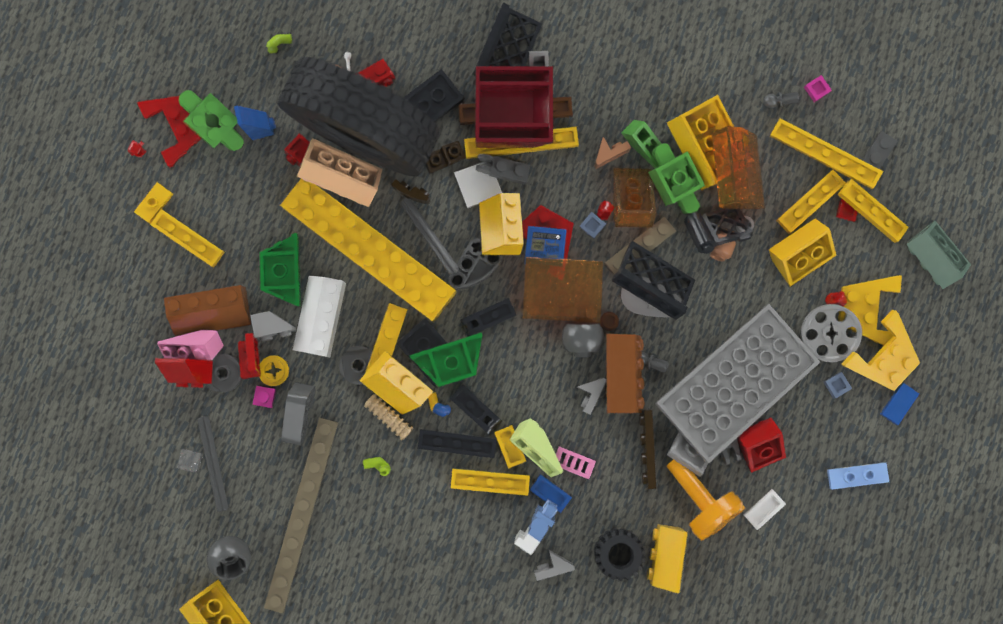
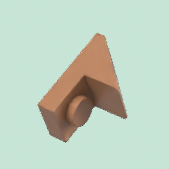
[594,137,631,169]

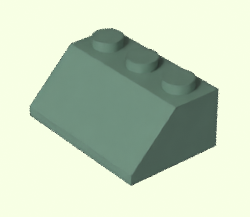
[907,220,971,289]

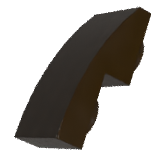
[425,141,466,174]
[391,179,431,204]

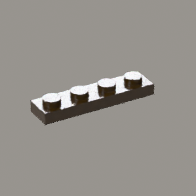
[639,410,656,489]

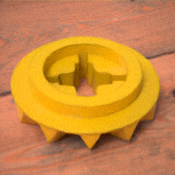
[259,355,290,386]

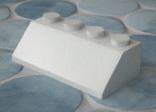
[293,276,346,358]

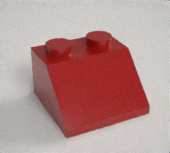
[155,358,213,388]
[737,417,786,473]

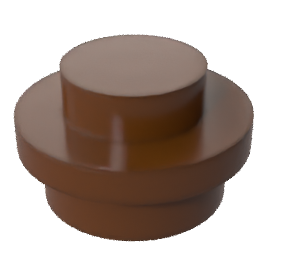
[600,312,619,331]

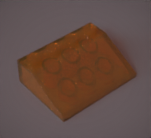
[712,126,765,209]
[523,257,603,323]

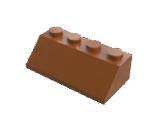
[164,285,251,337]
[606,334,644,413]

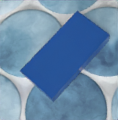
[880,383,919,425]
[529,474,572,513]

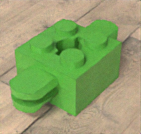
[178,90,244,151]
[648,143,705,214]

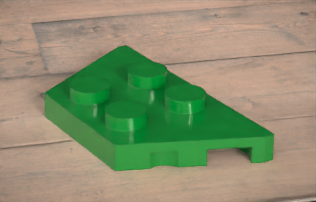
[259,233,301,307]
[410,333,482,387]

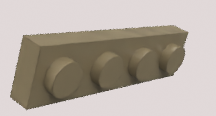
[605,216,676,275]

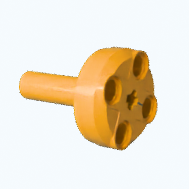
[666,459,746,541]

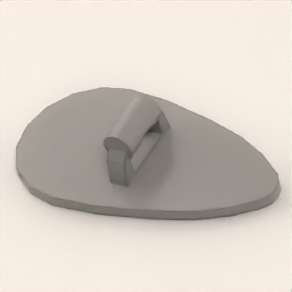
[621,277,682,317]

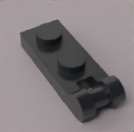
[460,298,517,337]
[450,384,502,435]

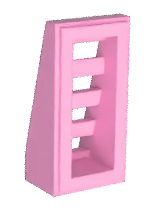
[556,447,596,479]

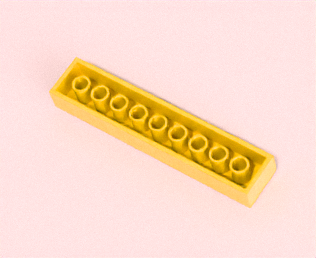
[280,178,457,323]

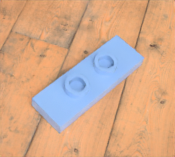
[827,462,889,489]

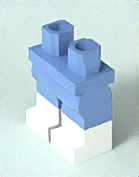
[514,499,558,555]

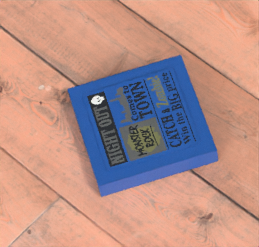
[524,226,566,268]

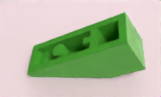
[621,120,661,168]

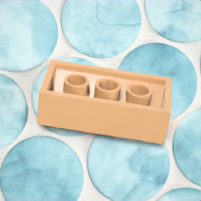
[297,138,383,207]

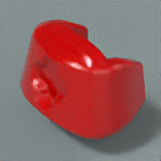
[128,140,146,157]
[597,201,614,220]
[825,291,847,306]

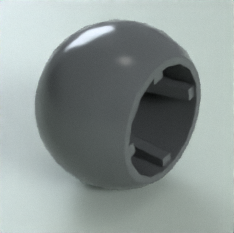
[562,322,604,357]
[207,536,251,580]

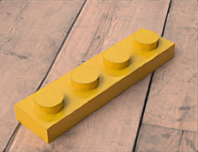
[776,170,846,234]
[837,179,909,243]
[150,209,225,268]
[365,303,407,373]
[451,468,530,496]

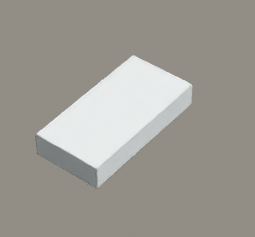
[744,489,786,530]

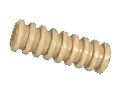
[364,394,413,440]

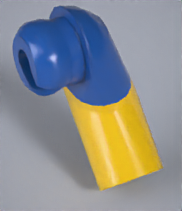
[428,392,451,417]

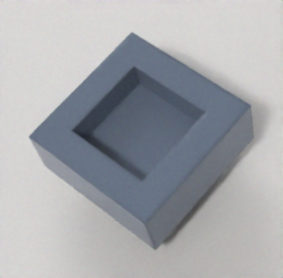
[579,212,606,239]
[823,372,852,399]

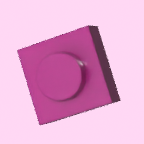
[804,75,832,102]
[252,386,276,408]

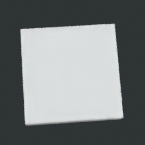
[454,162,502,208]

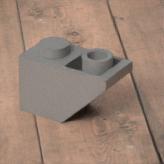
[250,311,296,341]

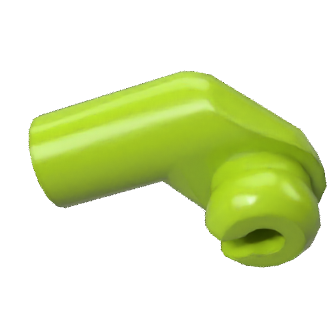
[266,34,292,53]
[363,457,391,476]

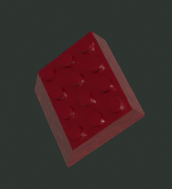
[475,66,553,148]

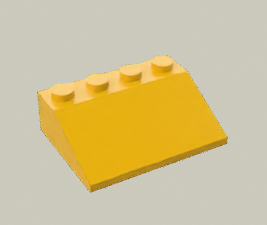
[667,95,752,190]

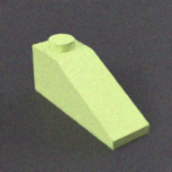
[510,418,563,477]

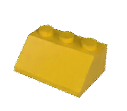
[479,193,524,255]
[769,219,837,287]
[359,351,433,415]
[647,524,688,593]
[179,580,251,624]

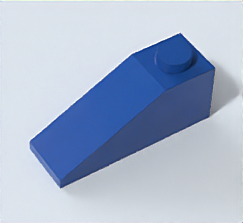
[234,106,276,140]

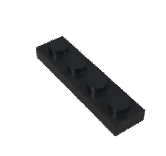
[417,429,497,458]

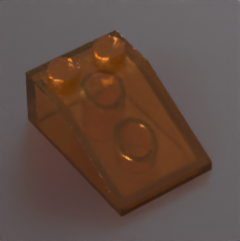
[613,168,656,227]

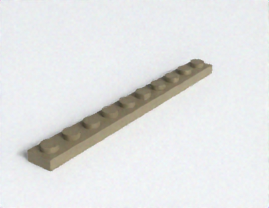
[264,418,338,613]

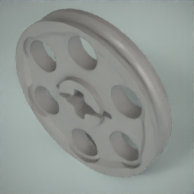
[801,304,862,362]

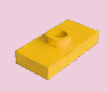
[134,182,173,224]
[494,425,526,469]

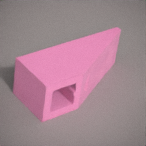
[157,330,224,360]

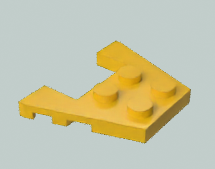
[838,275,902,346]
[841,310,920,391]

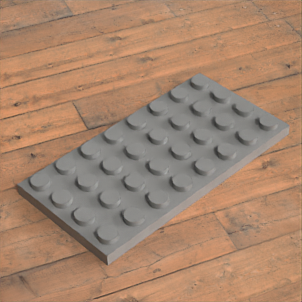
[655,304,820,463]

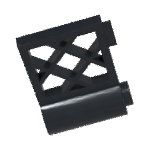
[684,204,753,254]

